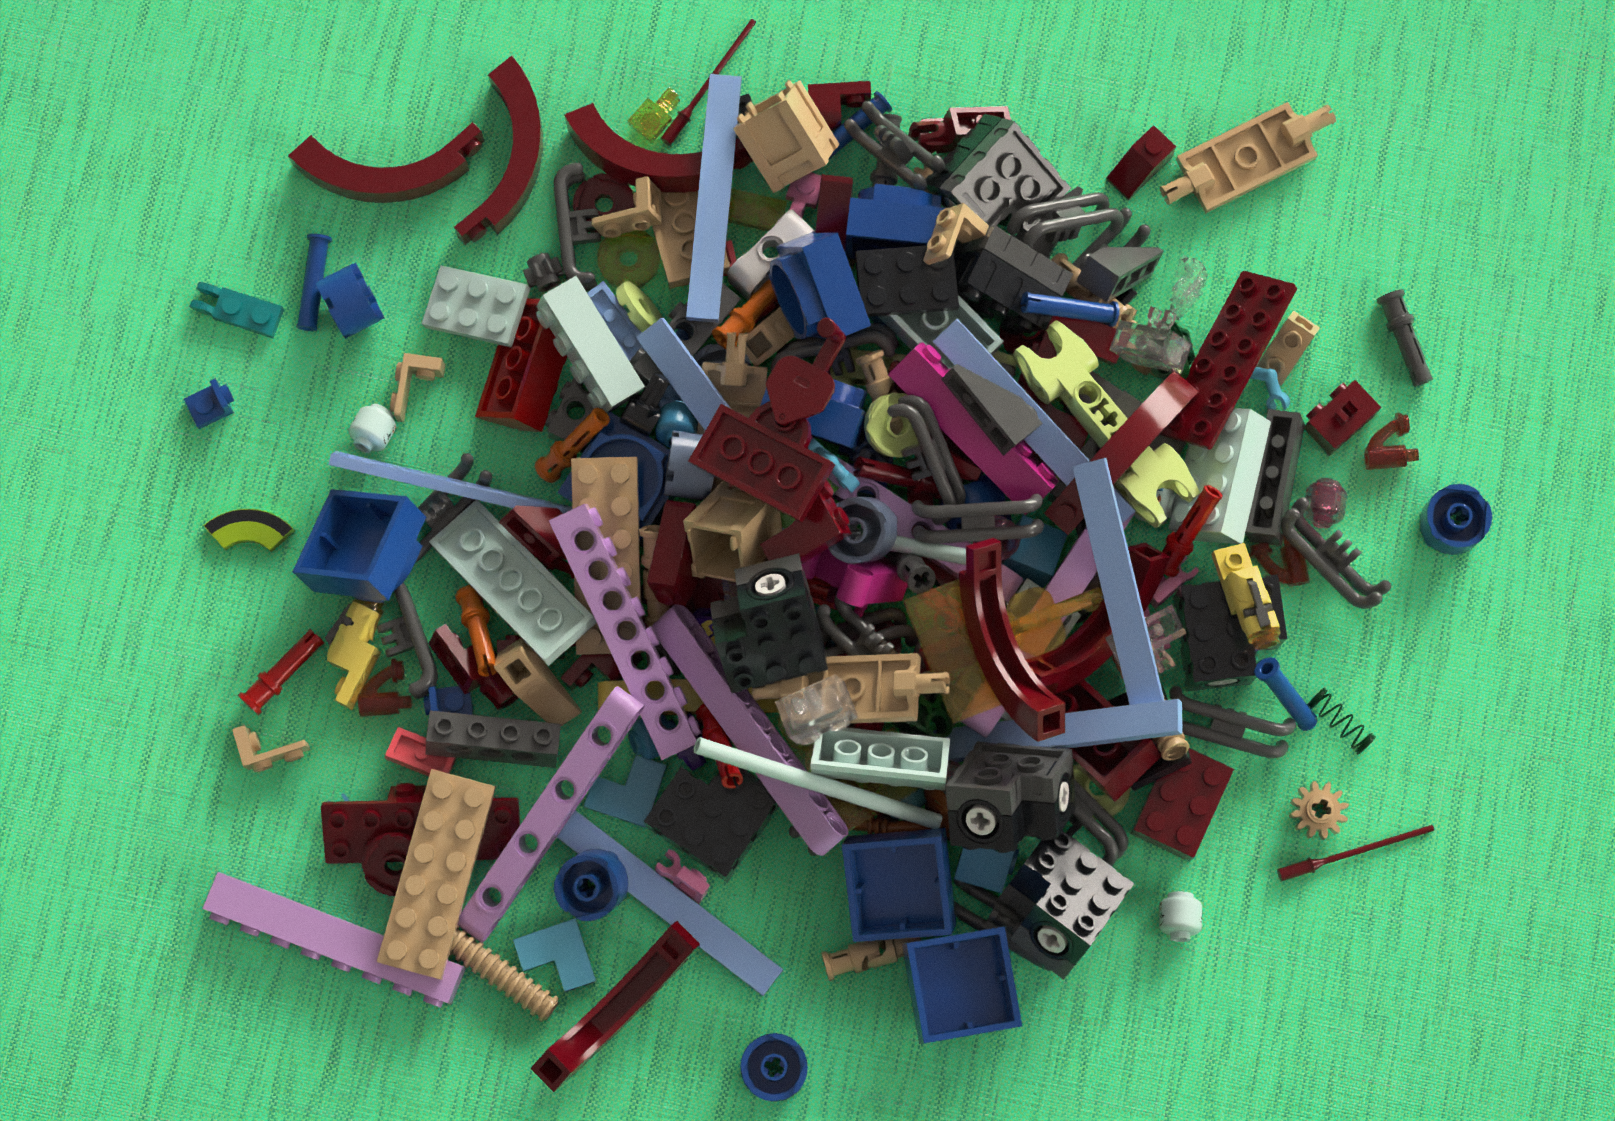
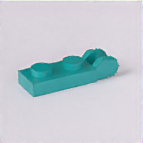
[189,282,284,338]

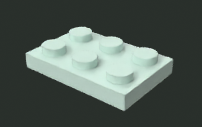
[421,265,531,348]

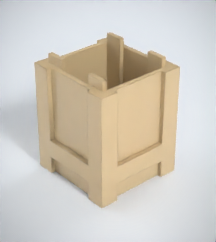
[733,80,839,193]
[683,481,782,582]

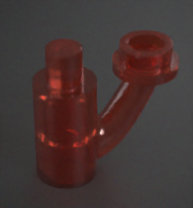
[1364,413,1419,470]
[1248,536,1310,587]
[358,658,412,717]

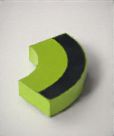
[203,509,295,552]

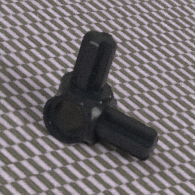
[619,373,669,437]

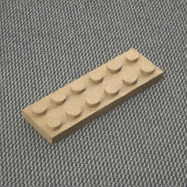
[571,457,643,655]
[377,769,496,980]

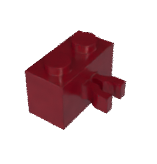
[1304,380,1382,456]

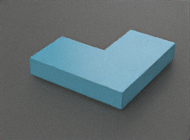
[584,755,667,828]
[513,918,597,992]

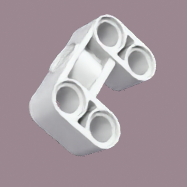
[727,209,815,301]

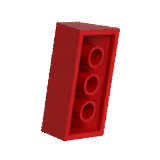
[475,298,567,432]

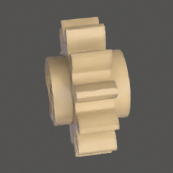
[1289,781,1349,840]

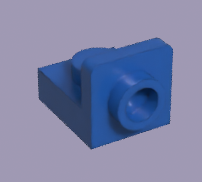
[184,378,234,429]
[424,686,474,715]

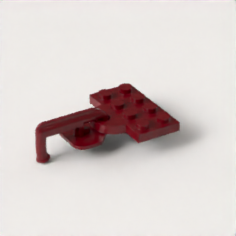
[688,318,846,523]

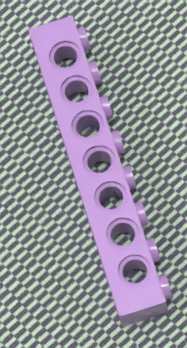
[549,504,702,760]

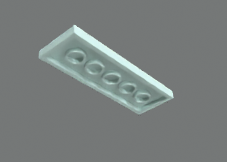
[429,500,597,666]

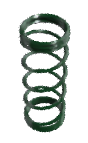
[1307,687,1376,755]

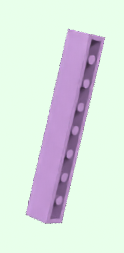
[202,872,466,1008]

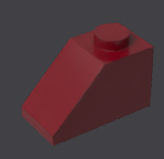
[1106,125,1176,201]
[499,505,563,567]

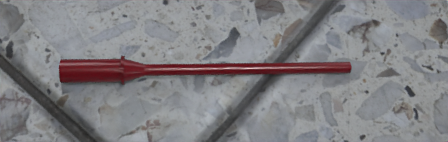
[661,19,756,146]
[1277,825,1434,881]

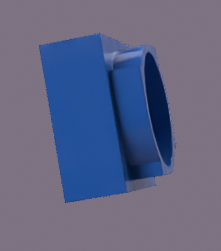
[845,184,945,264]
[768,233,871,339]
[760,379,868,450]
[557,412,675,548]
[293,489,426,603]
[842,828,956,942]
[902,926,1022,1044]

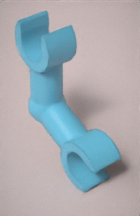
[1250,367,1290,410]
[808,436,860,493]

